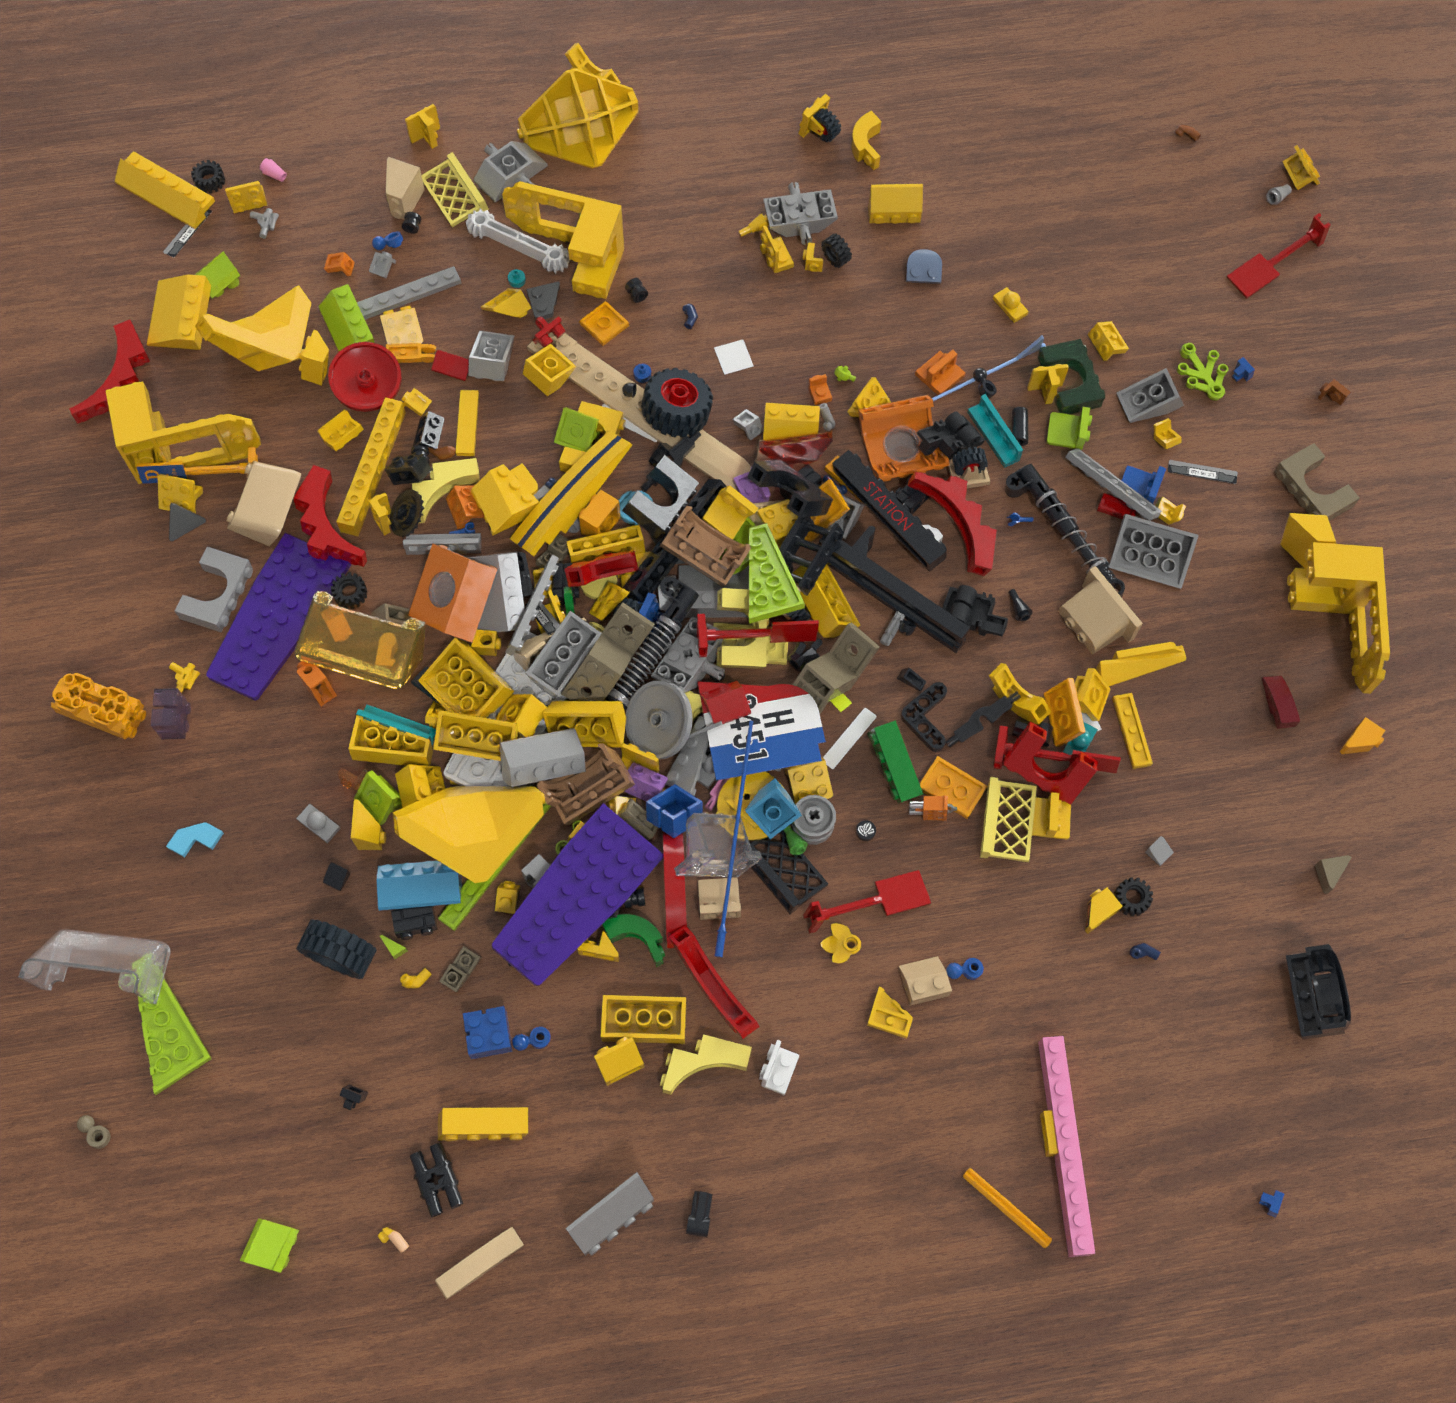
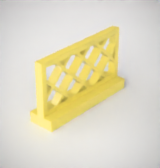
[421,152,489,228]
[980,777,1037,862]

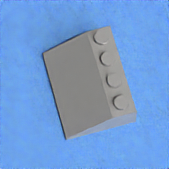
[1109,514,1199,589]
[468,551,525,632]
[679,565,749,618]
[566,1172,654,1256]

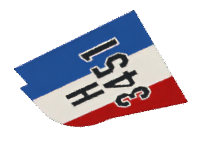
[698,682,826,781]

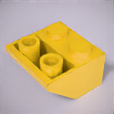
[299,330,329,385]
[395,764,445,808]
[594,1037,644,1086]

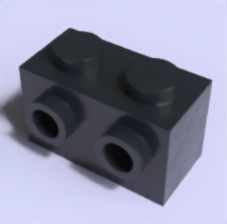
[385,454,432,485]

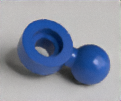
[372,231,403,250]
[946,958,984,980]
[512,1027,551,1051]

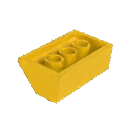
[793,564,861,638]
[543,701,626,748]
[433,710,518,761]

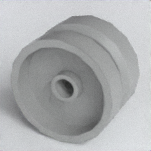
[791,795,836,845]

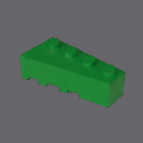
[867,720,923,804]

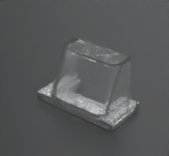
[674,812,762,877]

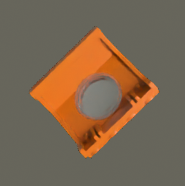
[858,395,950,482]
[408,543,498,642]

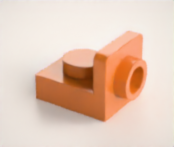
[324,252,355,276]
[808,374,832,406]

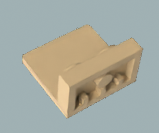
[698,878,741,920]

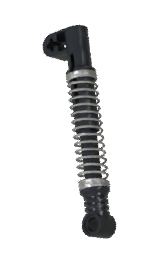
[607,577,699,711]

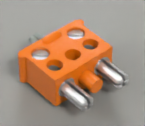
[909,796,957,821]

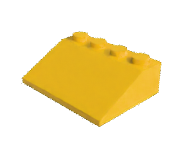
[147,275,211,350]
[418,637,514,718]

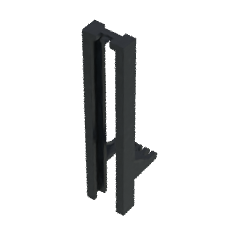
[818,526,970,654]

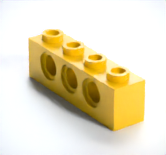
[566,525,645,563]

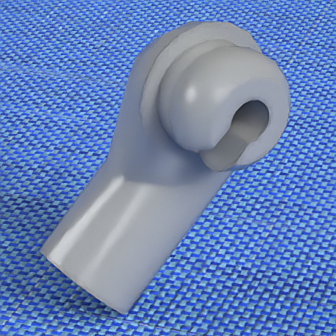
[819,403,835,431]

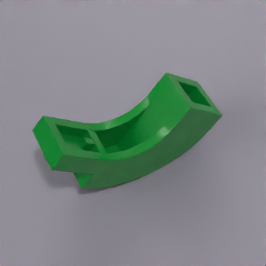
[602,914,665,967]

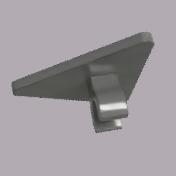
[169,503,206,541]

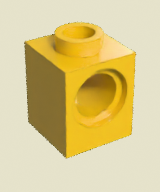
[471,630,501,656]

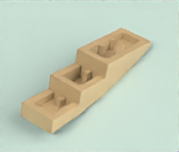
[435,1227,524,1300]

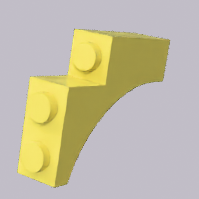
[412,458,480,523]
[660,1034,752,1095]

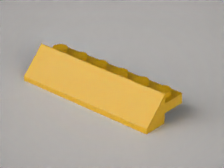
[115,151,215,229]

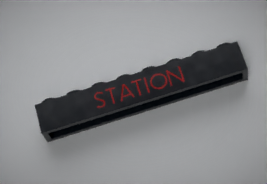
[832,450,947,572]

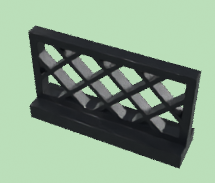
[740,830,828,914]

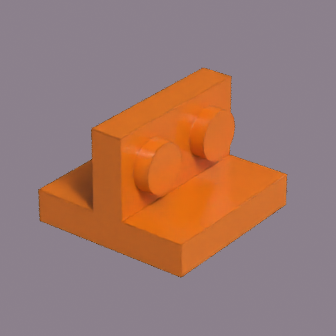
[915,350,966,395]

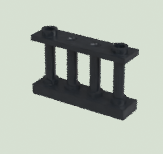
[779,517,844,596]

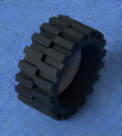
[296,919,377,979]

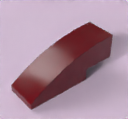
[1262,675,1300,729]

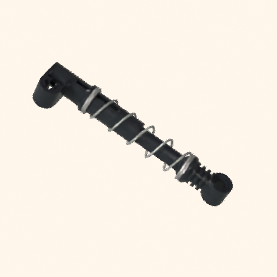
[1005,464,1125,598]

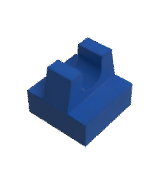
[1232,357,1255,382]
[1259,1190,1284,1218]

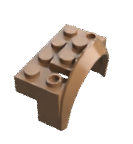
[660,506,751,587]
[537,744,635,826]

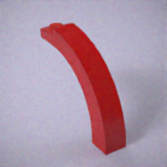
[663,831,687,948]
[669,925,760,1039]

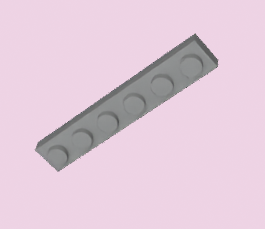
[357,266,461,320]
[1065,448,1162,521]
[505,555,559,656]

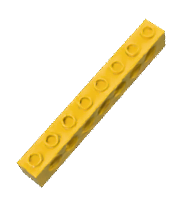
[336,398,406,536]

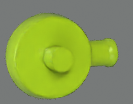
[834,366,856,382]

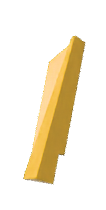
[1096,642,1186,686]

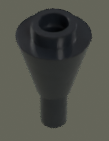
[1008,589,1033,622]

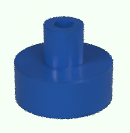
[633,364,651,383]

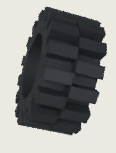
[191,160,225,194]
[821,233,852,268]
[331,572,368,609]
[1114,877,1153,917]

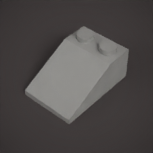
[469,330,514,381]
[1117,368,1184,423]

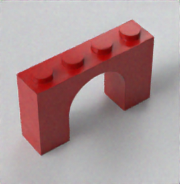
[1003,721,1098,805]

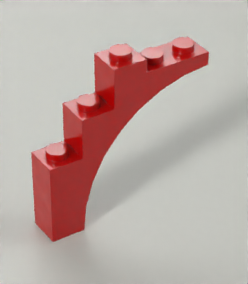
[69,319,150,424]
[293,465,367,567]
[908,472,997,576]

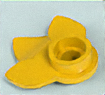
[820,923,861,963]

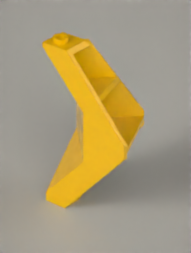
[517,68,639,169]
[195,286,311,371]
[392,786,545,883]

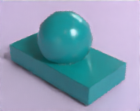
[1063,722,1098,755]

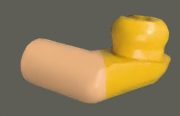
[378,1227,409,1253]

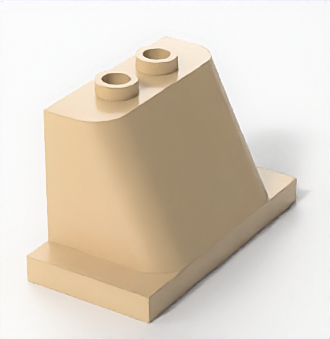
[1058,566,1143,654]

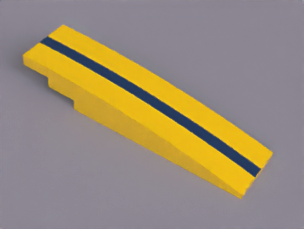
[510,430,632,556]

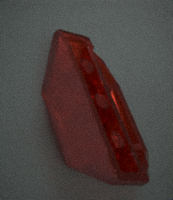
[759,431,833,467]

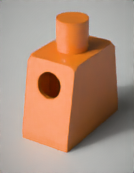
[296,660,337,707]

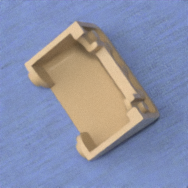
[226,461,301,546]

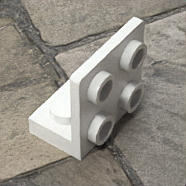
[759,1040,799,1095]

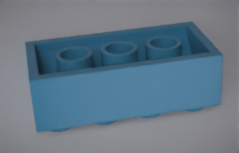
[377,861,462,911]

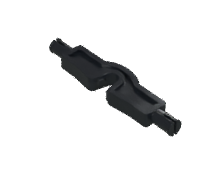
[640,430,701,493]
[946,691,1021,748]

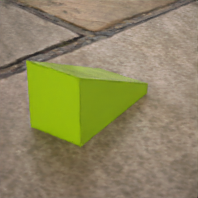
[380,935,408,959]

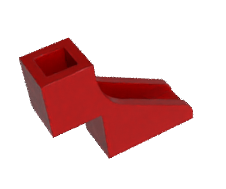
[564,551,639,587]

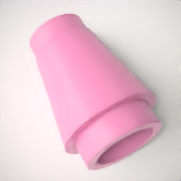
[260,158,287,182]

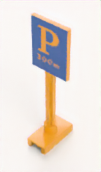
[136,447,258,484]

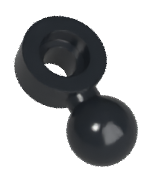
[973,368,997,399]

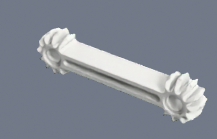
[466,208,570,274]

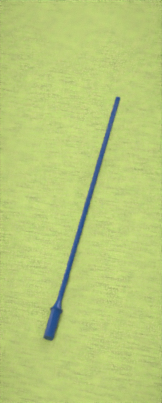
[714,720,753,958]

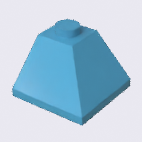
[745,778,802,839]

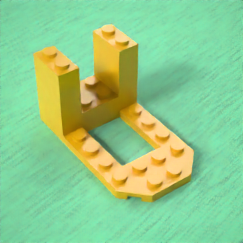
[502,181,624,299]
[106,381,261,484]
[1287,542,1390,694]

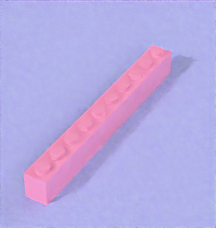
[1038,1036,1095,1257]

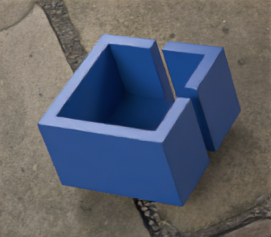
[646,784,703,838]
[463,1006,513,1059]

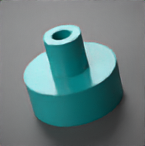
[508,269,526,288]

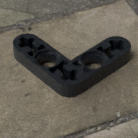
[901,682,947,752]

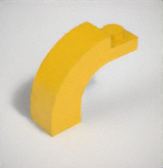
[565,43,621,84]
[851,110,882,170]
[989,663,1051,725]

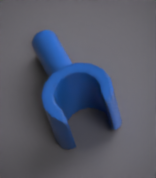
[1007,513,1033,527]
[449,522,475,534]

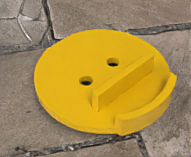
[716,772,784,842]

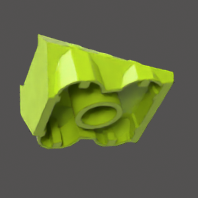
[195,251,240,299]
[240,1218,299,1273]

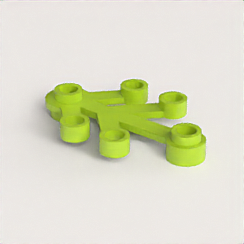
[1177,343,1228,400]

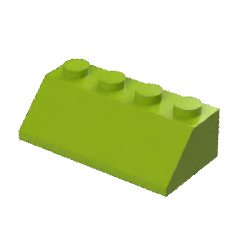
[318,284,375,351]

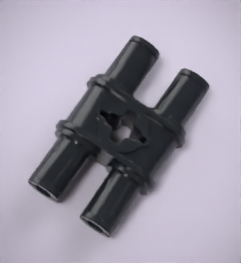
[410,1143,463,1218]

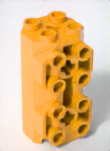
[51,673,147,739]

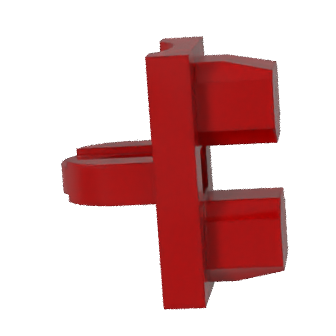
[532,316,566,348]

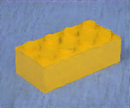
[601,995,686,1044]

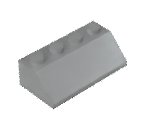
[525,611,602,698]
[500,728,586,787]

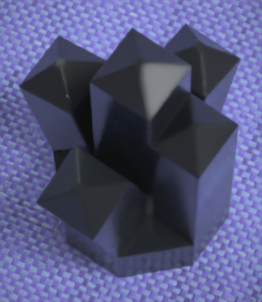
[787,638,823,672]

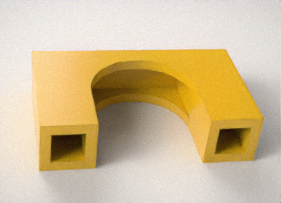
[559,401,626,472]

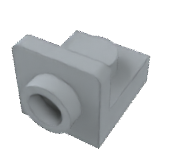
[369,251,396,278]
[733,409,763,440]

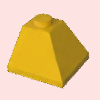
[481,288,531,318]
[351,799,386,850]

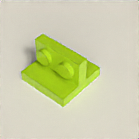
[554,407,600,452]
[353,770,402,825]

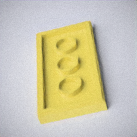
[714,623,788,665]

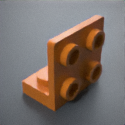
[446,485,484,529]

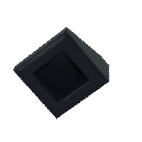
[323,862,350,891]

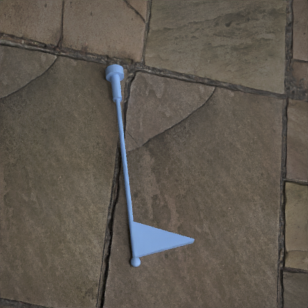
[932,336,1046,401]

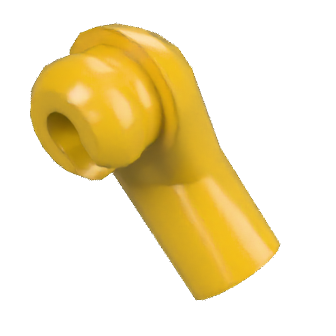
[400,968,432,988]

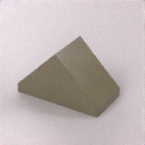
[1315,855,1352,894]

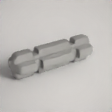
[880,612,905,646]

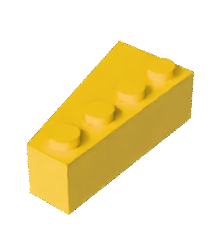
[348,715,433,766]
[438,1107,528,1141]

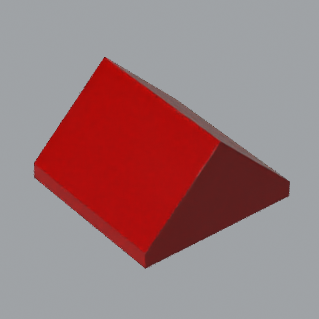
[701,681,751,725]

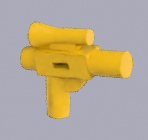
[169,662,201,697]

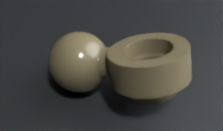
[77,1115,111,1149]

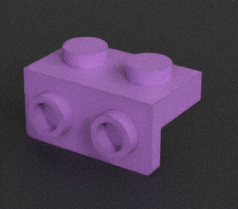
[733,467,771,503]
[624,763,668,801]

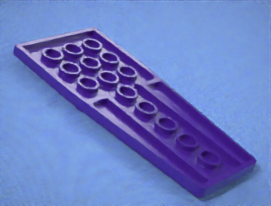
[206,533,351,700]
[491,803,664,986]

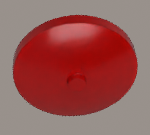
[328,342,402,412]

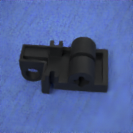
[917,411,985,460]
[942,585,1008,636]

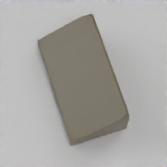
[618,799,658,841]

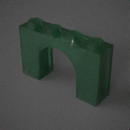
[1038,339,1105,414]

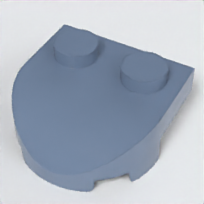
[906,249,942,284]

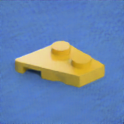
[589,582,629,621]
[867,987,913,1039]

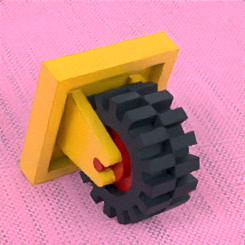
[798,94,841,142]

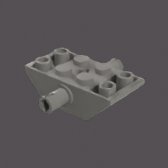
[473,141,548,202]
[763,182,838,245]
[651,616,725,693]

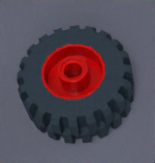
[641,368,713,438]

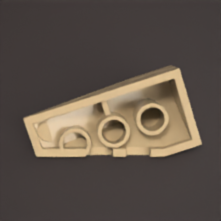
[514,617,587,672]

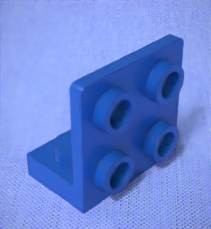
[1121,466,1166,504]

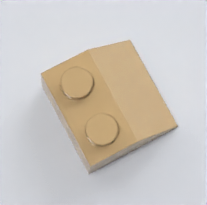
[899,956,952,1006]

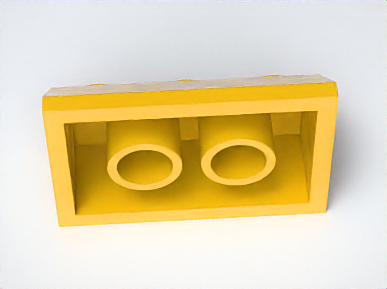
[868,184,923,224]
[763,403,820,449]

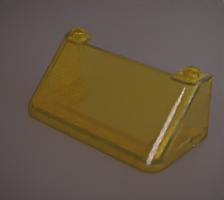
[295,590,426,688]

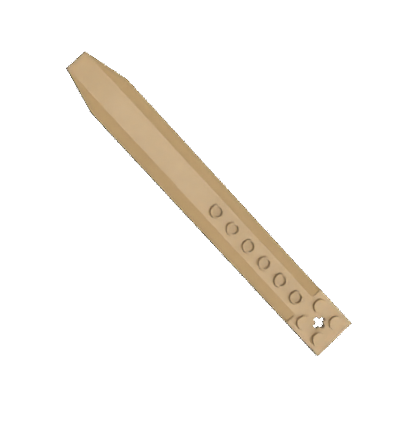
[527,332,751,490]

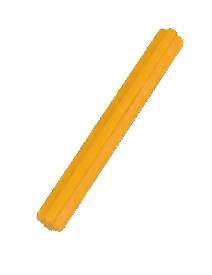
[963,1168,1052,1248]

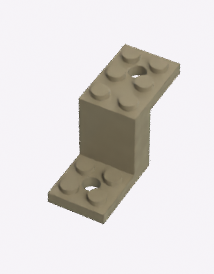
[561,603,655,701]
[793,622,880,714]

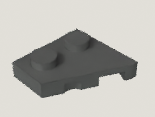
[527,281,560,321]

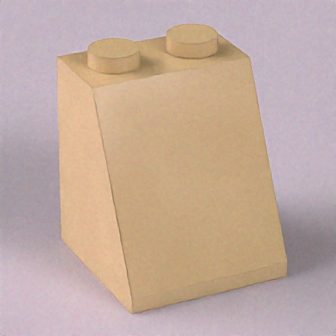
[386,157,425,220]

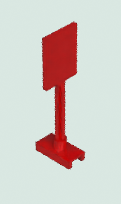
[1227,213,1331,299]
[696,614,819,657]
[994,726,1121,774]
[803,870,931,934]

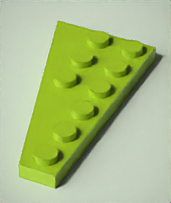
[749,523,805,624]
[132,956,212,1095]

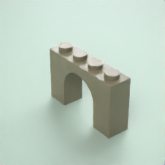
[1274,443,1360,521]

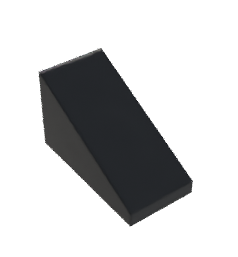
[648,443,672,467]
[897,668,926,691]

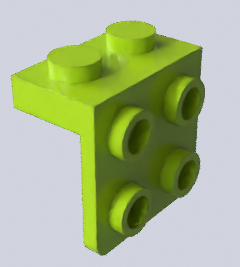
[1047,407,1092,450]

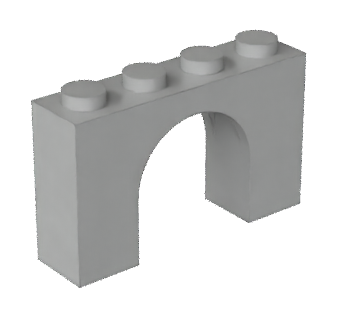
[175,547,253,632]

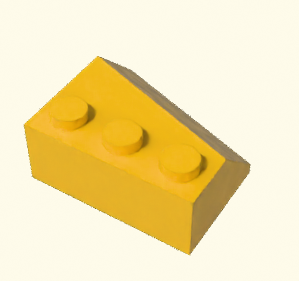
[471,464,539,536]

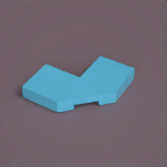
[166,822,224,858]

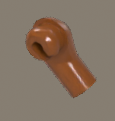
[1175,124,1201,141]
[429,446,456,460]

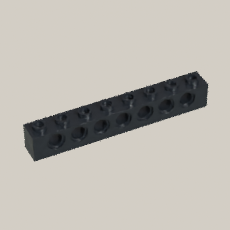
[623,479,727,603]

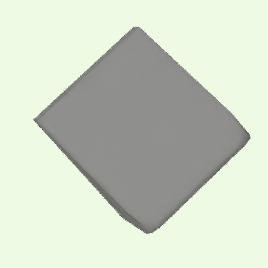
[1145,836,1174,866]

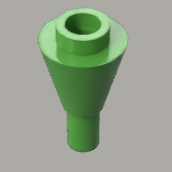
[783,825,808,855]

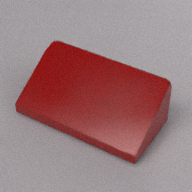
[431,350,469,381]

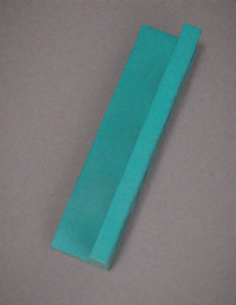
[967,394,1023,468]
[356,704,436,745]

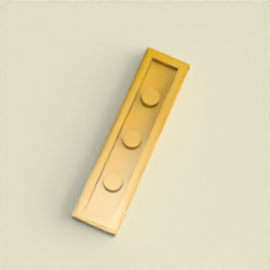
[456,390,479,456]
[1112,693,1153,769]

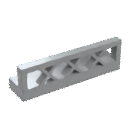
[403,533,481,555]

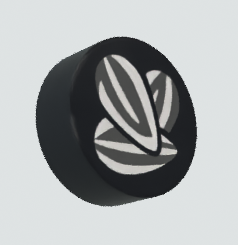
[856,820,876,841]

